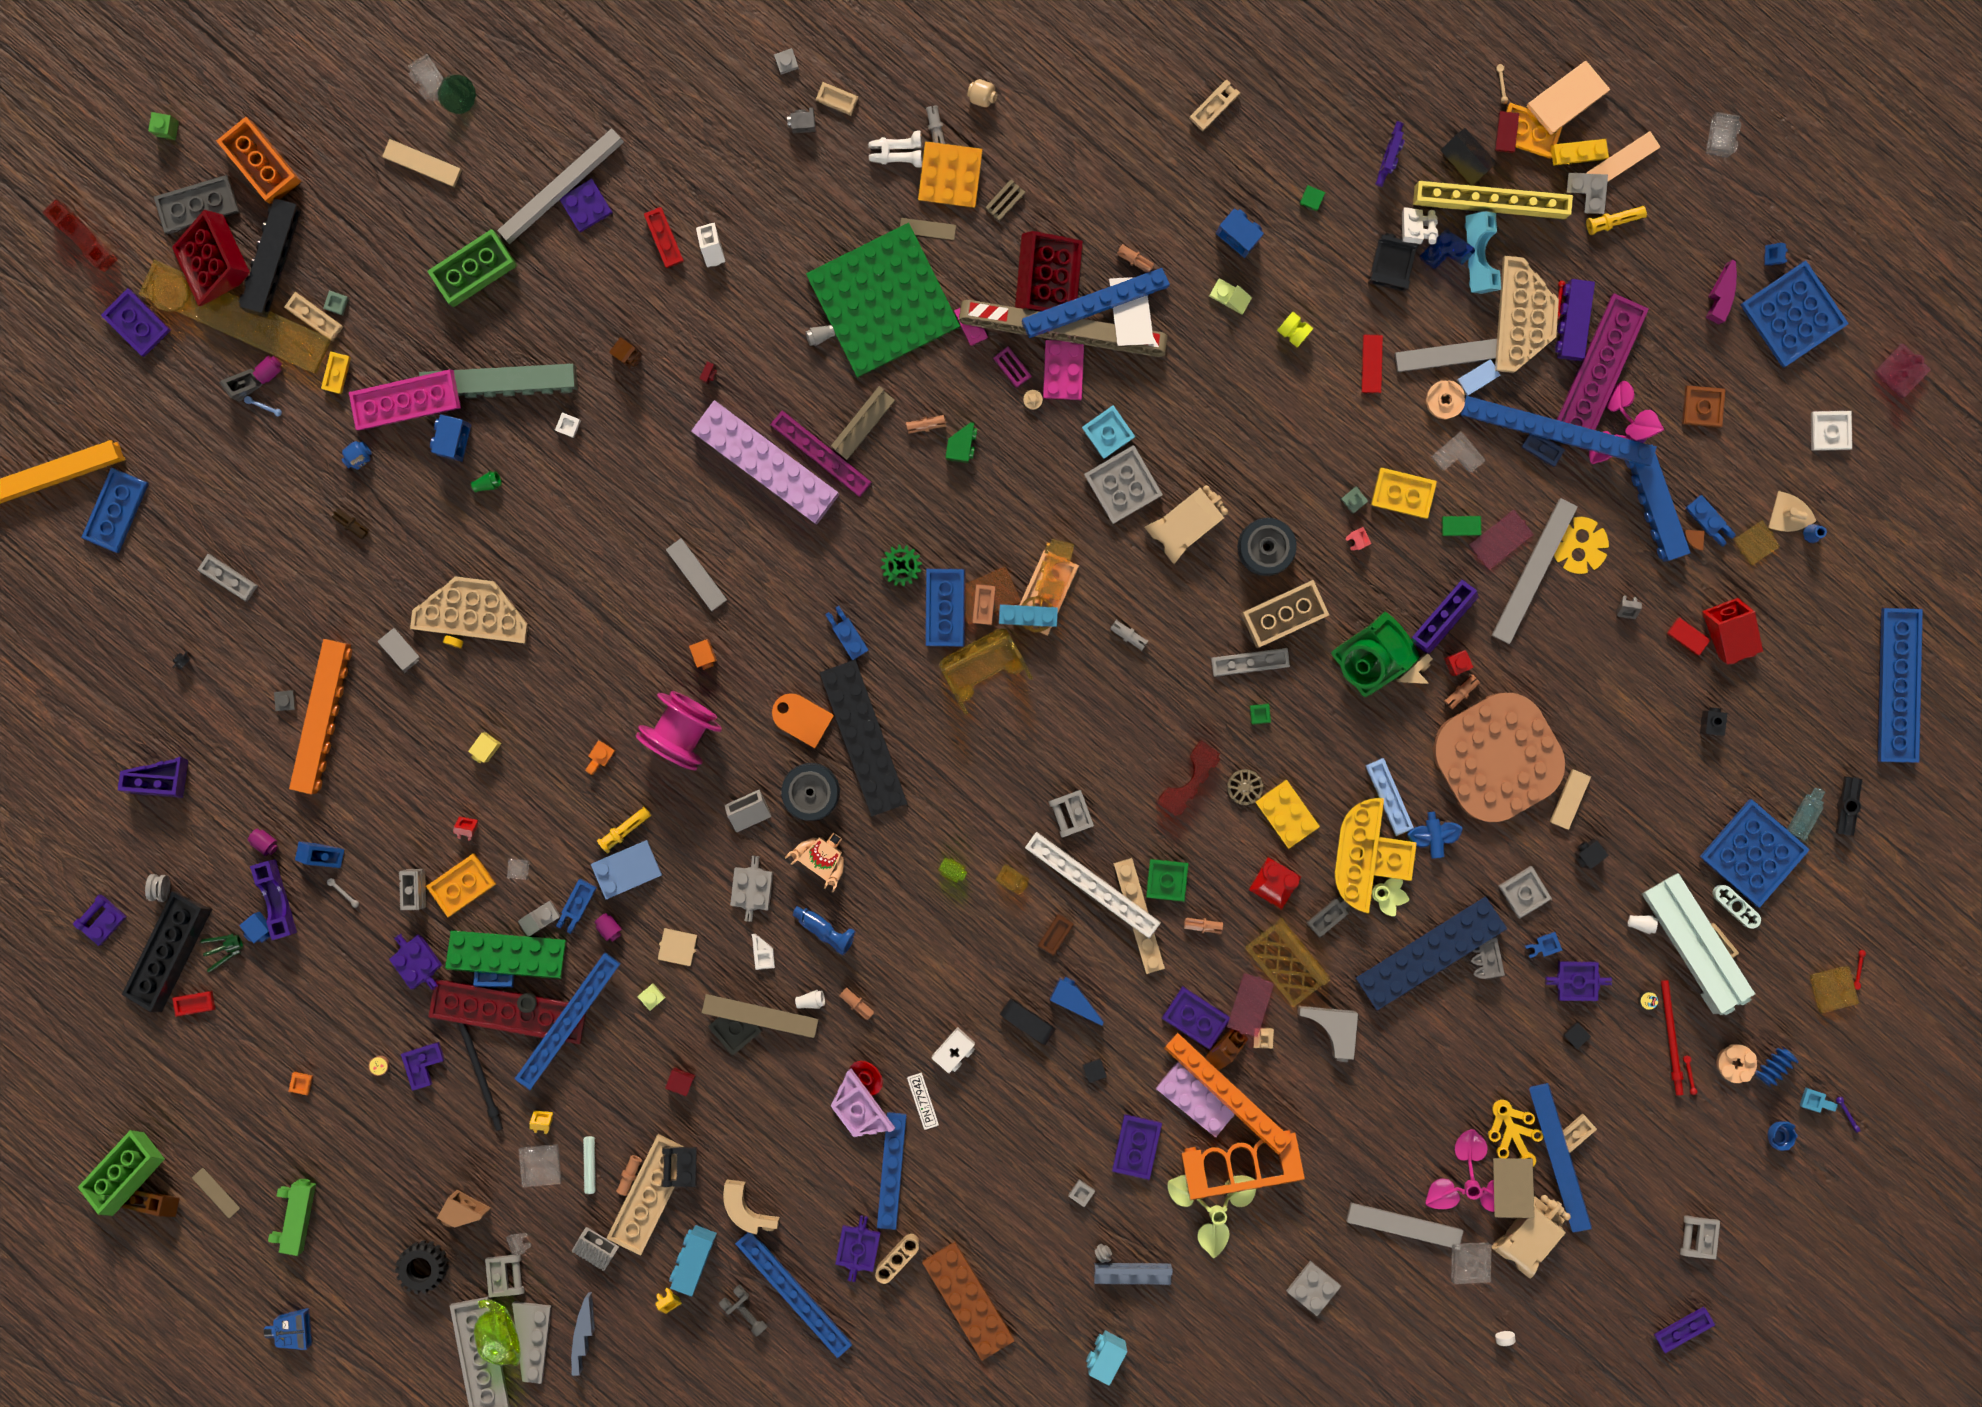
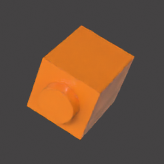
[689,639,717,670]

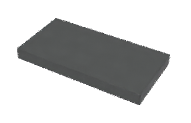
[154,175,240,235]

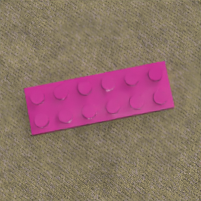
[349,369,461,430]

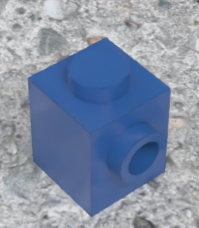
[239,912,271,943]

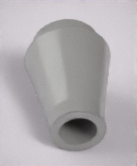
[805,325,835,346]

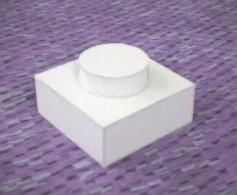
[555,413,581,438]

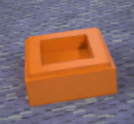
[288,1072,313,1095]

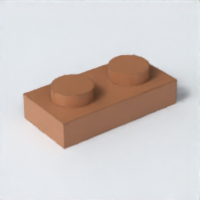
[972,584,995,625]

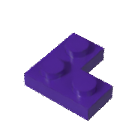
[401,1042,445,1091]

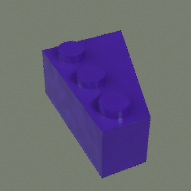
[118,757,188,798]

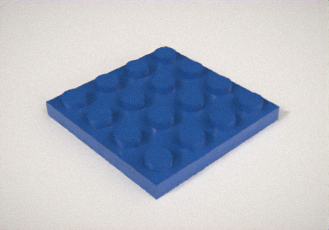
[1740,260,1849,368]
[1700,799,1810,908]

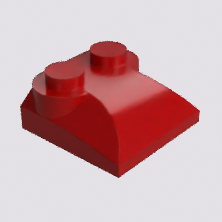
[1249,857,1302,909]

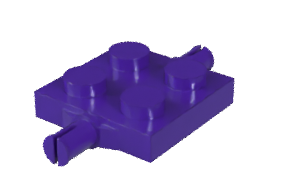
[1375,121,1405,187]
[389,934,442,990]
[1545,961,1612,1001]
[835,1215,880,1282]

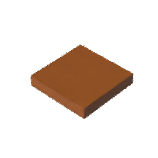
[1682,386,1725,428]

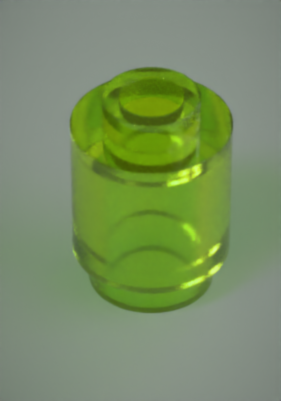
[938,857,967,883]

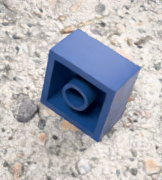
[1216,208,1264,258]
[430,414,471,462]

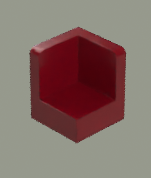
[665,1067,695,1096]

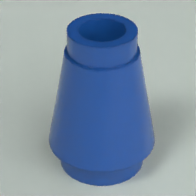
[1803,524,1827,543]

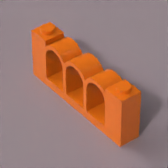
[1181,1130,1305,1200]

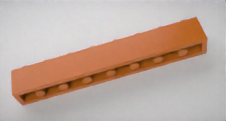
[289,639,352,794]

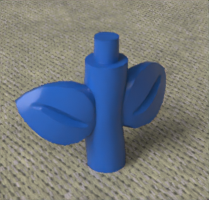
[1407,811,1462,859]

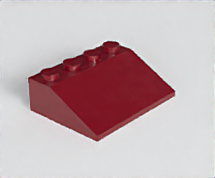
[172,209,250,306]
[1015,231,1083,312]

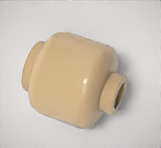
[967,79,997,108]

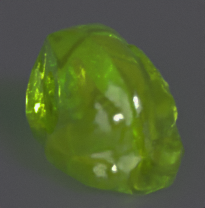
[473,1299,521,1366]

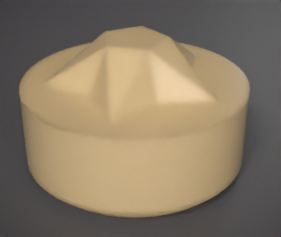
[1023,390,1043,410]

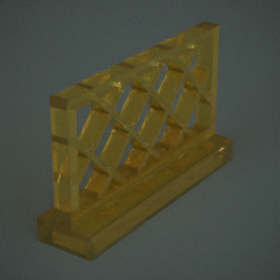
[1245,918,1330,1007]

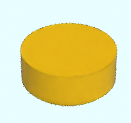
[443,635,464,649]

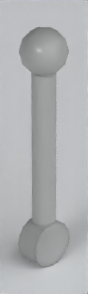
[327,878,359,908]

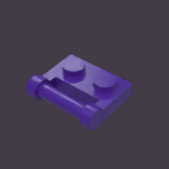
[73,894,127,946]

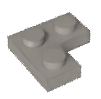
[1567,173,1608,214]

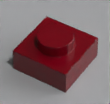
[699,361,717,385]

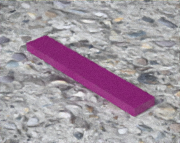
[770,411,872,497]

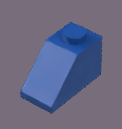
[295,841,344,868]

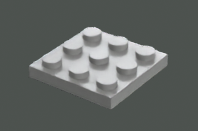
[1084,445,1163,524]

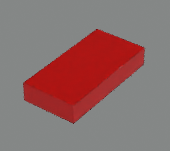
[1667,617,1710,656]
[172,991,215,1017]

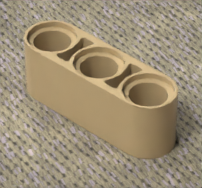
[875,1234,919,1284]

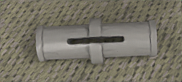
[926,106,945,144]
[1110,619,1148,651]

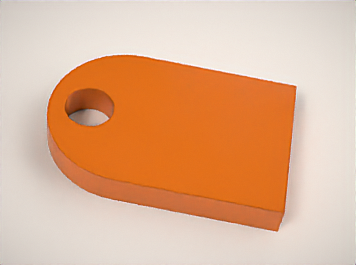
[772,694,834,748]

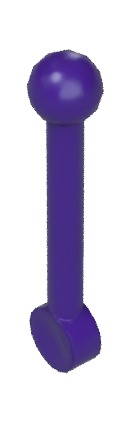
[1836,1097,1861,1133]

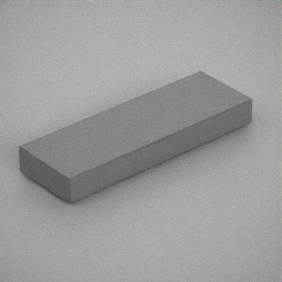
[198,554,258,602]

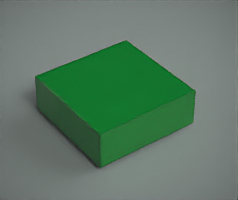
[1299,185,1325,211]
[1249,704,1271,724]

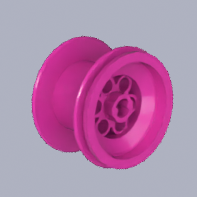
[636,691,722,771]

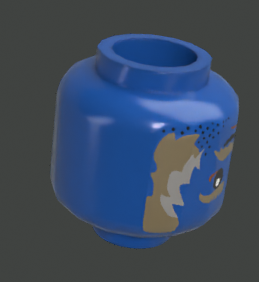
[342,441,372,470]

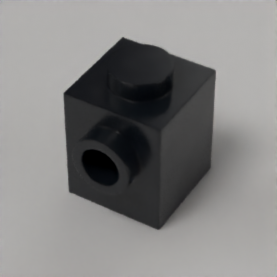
[1700,707,1728,736]
[1574,839,1609,870]

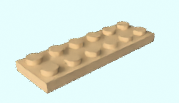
[606,1134,684,1256]

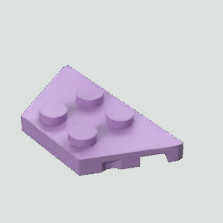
[831,1069,895,1137]

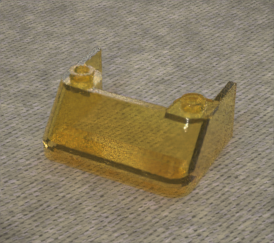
[939,628,1033,715]

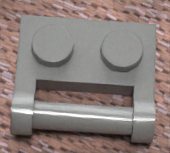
[1048,790,1094,837]
[1680,1216,1720,1259]
[485,1254,524,1297]

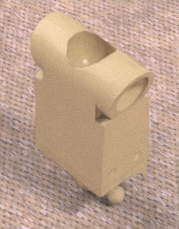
[1144,485,1228,564]
[1491,1195,1571,1279]

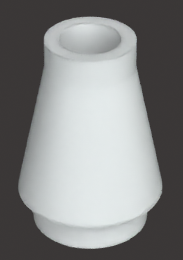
[1628,915,1658,934]
[795,990,825,1009]

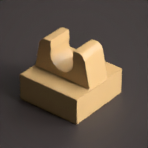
[1253,1028,1274,1048]

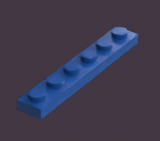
[877,1112,906,1230]

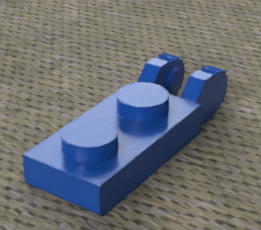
[1686,495,1736,546]
[825,606,869,660]
[556,878,597,934]

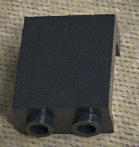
[1368,233,1419,292]

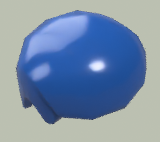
[1767,1121,1798,1151]

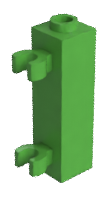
[268,1179,316,1256]

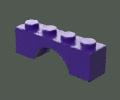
[250,859,297,940]

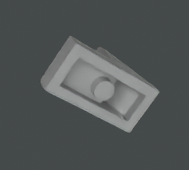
[518,900,561,937]

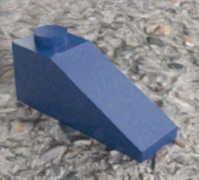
[1050,977,1104,1026]

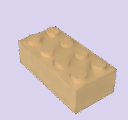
[1241,580,1329,648]

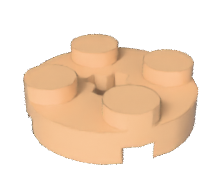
[1425,381,1465,420]
[1716,1044,1757,1083]

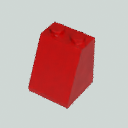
[1702,598,1763,665]

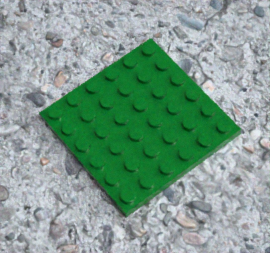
[806,223,960,378]

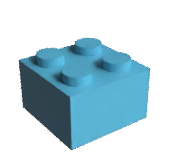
[1086,1330,1127,1386]

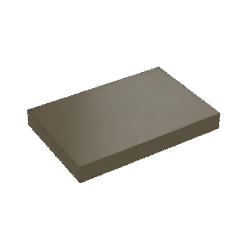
[1493,1158,1535,1218]

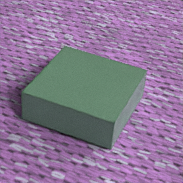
[323,290,349,316]

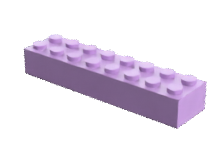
[692,400,839,525]

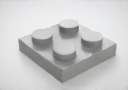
[1286,1261,1341,1316]

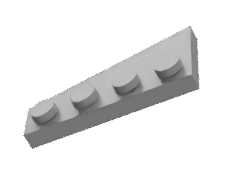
[512,1301,552,1384]

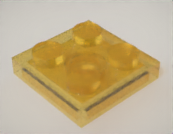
[1810,966,1859,1013]

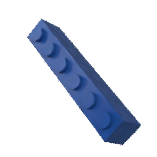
[1625,444,1690,562]

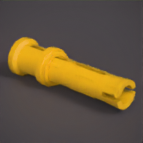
[1586,206,1647,235]
[597,806,651,854]

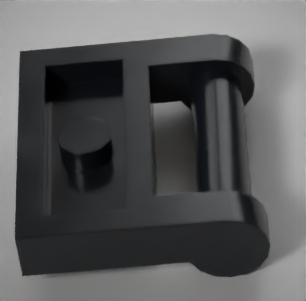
[661,1146,697,1187]

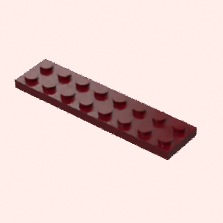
[428,979,586,1044]

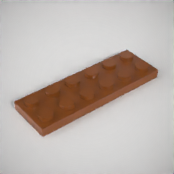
[922,1241,1015,1361]

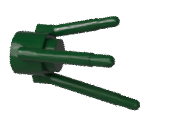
[200,933,243,973]

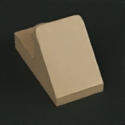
[1396,653,1432,684]

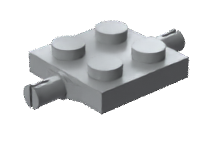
[730,856,774,922]

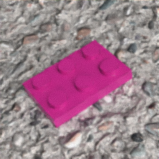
[1043,340,1084,400]

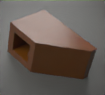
[609,337,641,369]
[1205,1026,1248,1071]

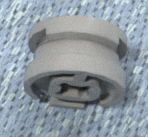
[145,874,170,902]

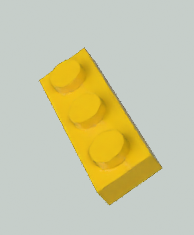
[1551,139,1609,166]

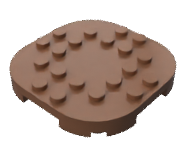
[1433,693,1565,822]

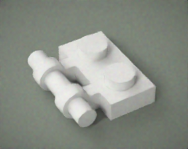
[1402,207,1438,244]

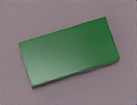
[1441,516,1481,536]

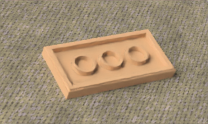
[1527,61,1610,135]
[1019,550,1079,636]

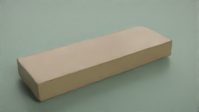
[284,292,344,342]
[1550,769,1591,830]

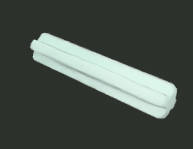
[583,1136,595,1194]

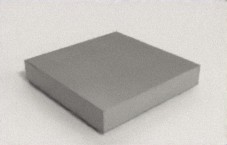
[1498,866,1552,919]

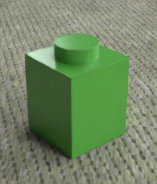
[148,112,179,140]

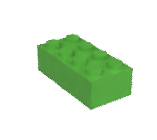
[427,229,518,307]
[78,1130,165,1216]

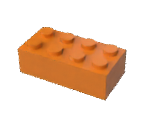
[216,117,302,204]

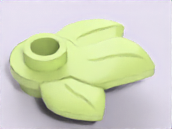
[1372,878,1409,916]

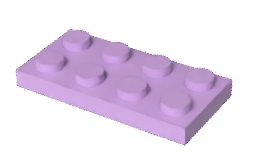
[1156,1061,1234,1137]

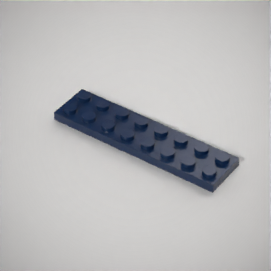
[1356,896,1507,1011]

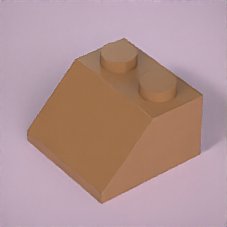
[437,1190,491,1227]

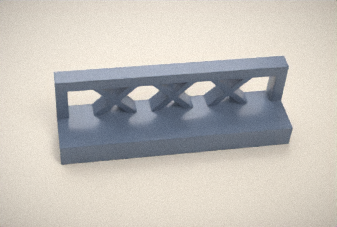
[1094,1263,1173,1285]

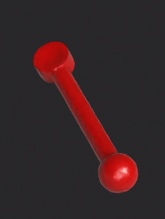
[1557,281,1566,320]
[1852,950,1866,990]
[1683,1055,1698,1095]

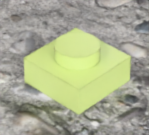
[637,983,666,1011]

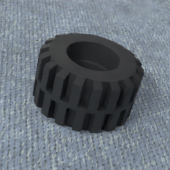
[395,1240,449,1294]

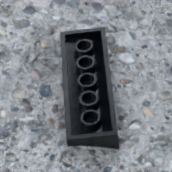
[122,891,212,1012]

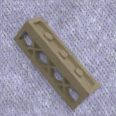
[831,386,895,460]

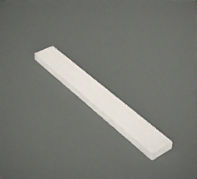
[1025,832,1161,938]

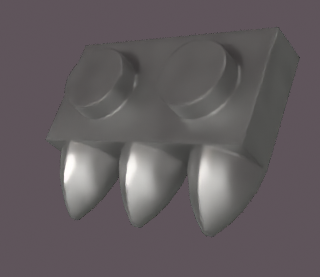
[1471,938,1505,979]

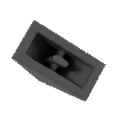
[219,369,262,402]

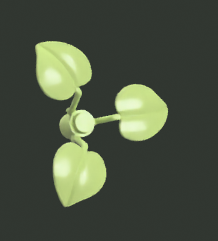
[1168,1175,1256,1258]

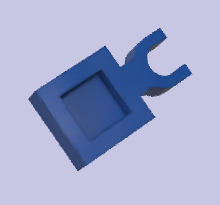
[1525,932,1562,958]

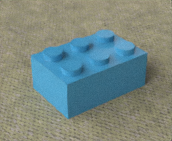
[669,1225,717,1296]

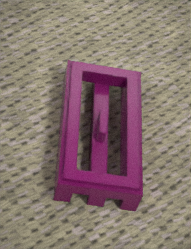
[993,346,1032,389]

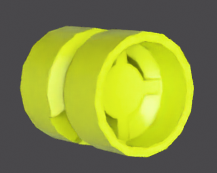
[1277,312,1314,348]

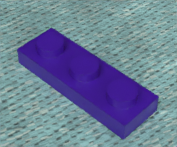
[1654,1306,1715,1353]

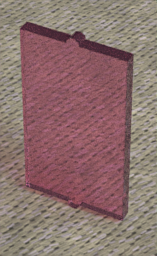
[1469,510,1533,570]
[1227,973,1274,1037]

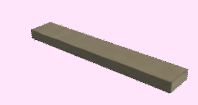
[701,994,818,1038]

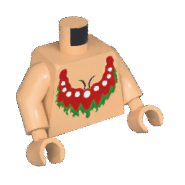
[785,833,844,892]

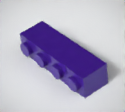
[1555,279,1595,361]
[1412,580,1478,654]

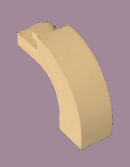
[723,1179,780,1234]

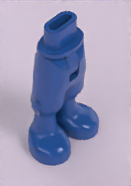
[793,906,856,955]

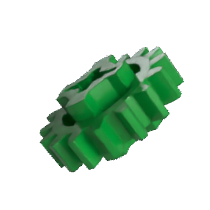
[881,545,922,586]

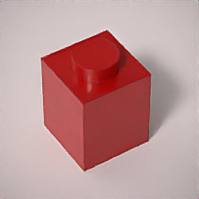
[1444,650,1474,676]

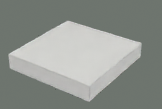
[1811,411,1852,451]

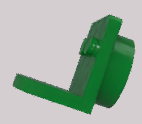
[1331,612,1420,697]

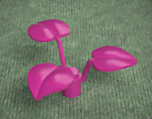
[1589,381,1664,465]
[1425,1129,1495,1212]

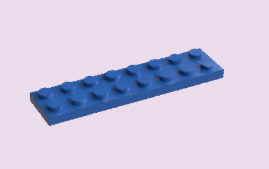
[1878,608,1923,763]

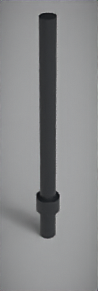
[458,1023,503,1131]

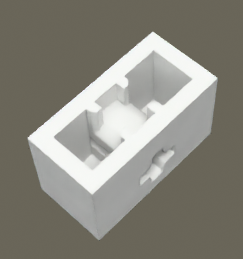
[932,1027,975,1073]

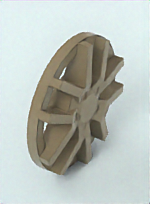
[1227,769,1263,805]

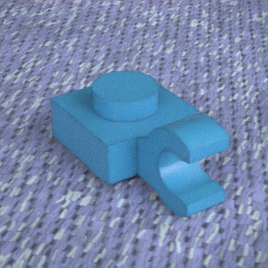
[1800,1087,1838,1113]

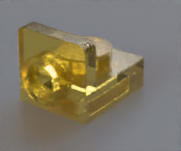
[995,864,1029,894]

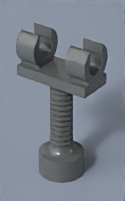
[719,1285,767,1337]

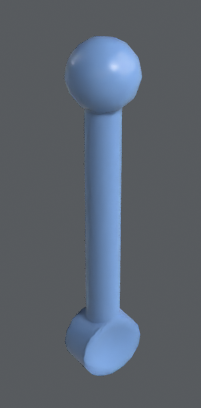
[244,396,282,417]

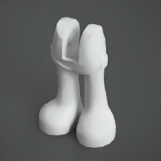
[868,131,923,168]

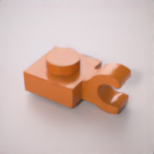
[585,740,616,775]

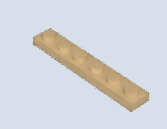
[1113,858,1165,974]

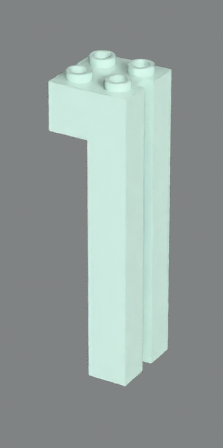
[1642,873,1755,1015]

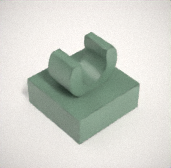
[1341,486,1368,514]

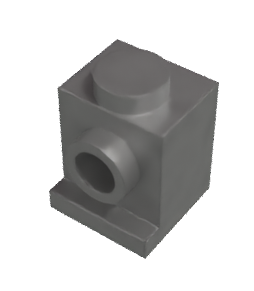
[787,108,816,133]

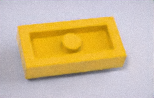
[321,351,351,394]

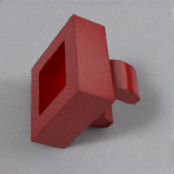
[453,817,478,841]

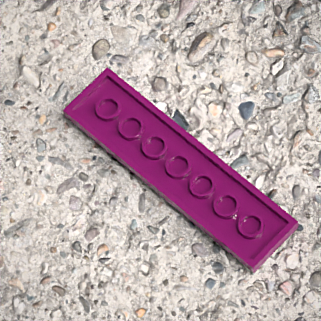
[1556,293,1649,450]

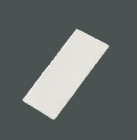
[1109,277,1154,346]

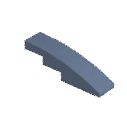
[571,1292,595,1376]

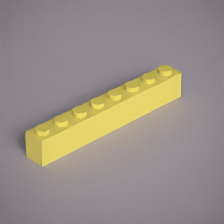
[1413,181,1573,219]

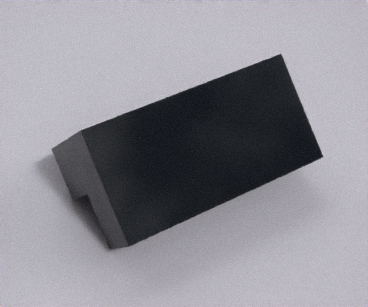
[1440,128,1497,186]

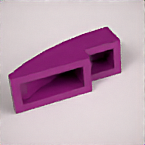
[1706,260,1737,324]

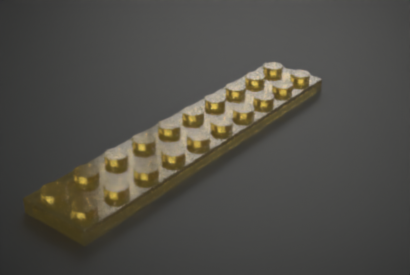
[139,259,331,374]

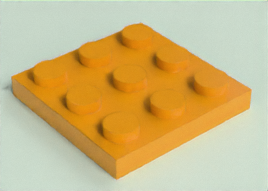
[918,141,983,208]

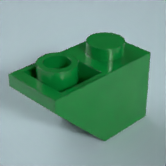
[946,422,977,463]

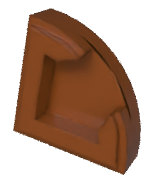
[1683,530,1704,551]

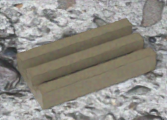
[985,179,1025,221]

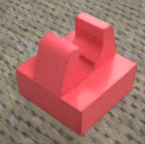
[1346,527,1371,550]

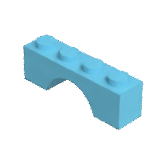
[1465,211,1501,294]

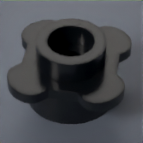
[172,651,191,670]

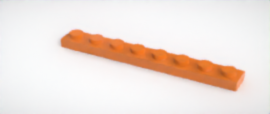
[1164,1033,1292,1155]

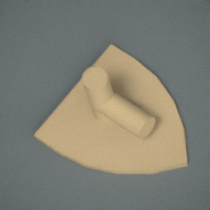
[1768,491,1816,532]

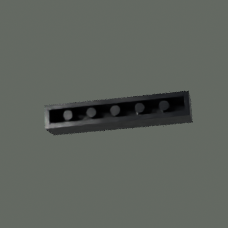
[239,198,301,318]

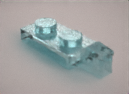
[1787,787,1825,841]

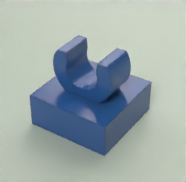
[1764,243,1788,266]

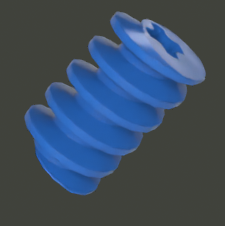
[1755,1046,1799,1088]

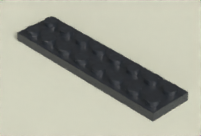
[819,659,908,817]

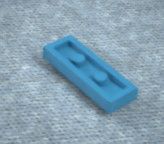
[999,605,1058,627]

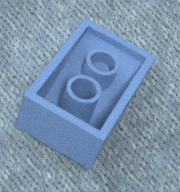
[591,840,662,899]

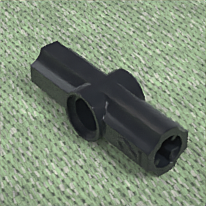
[1836,776,1863,836]

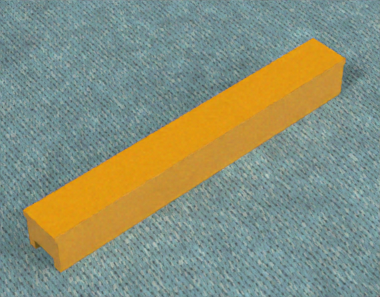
[0,440,125,504]

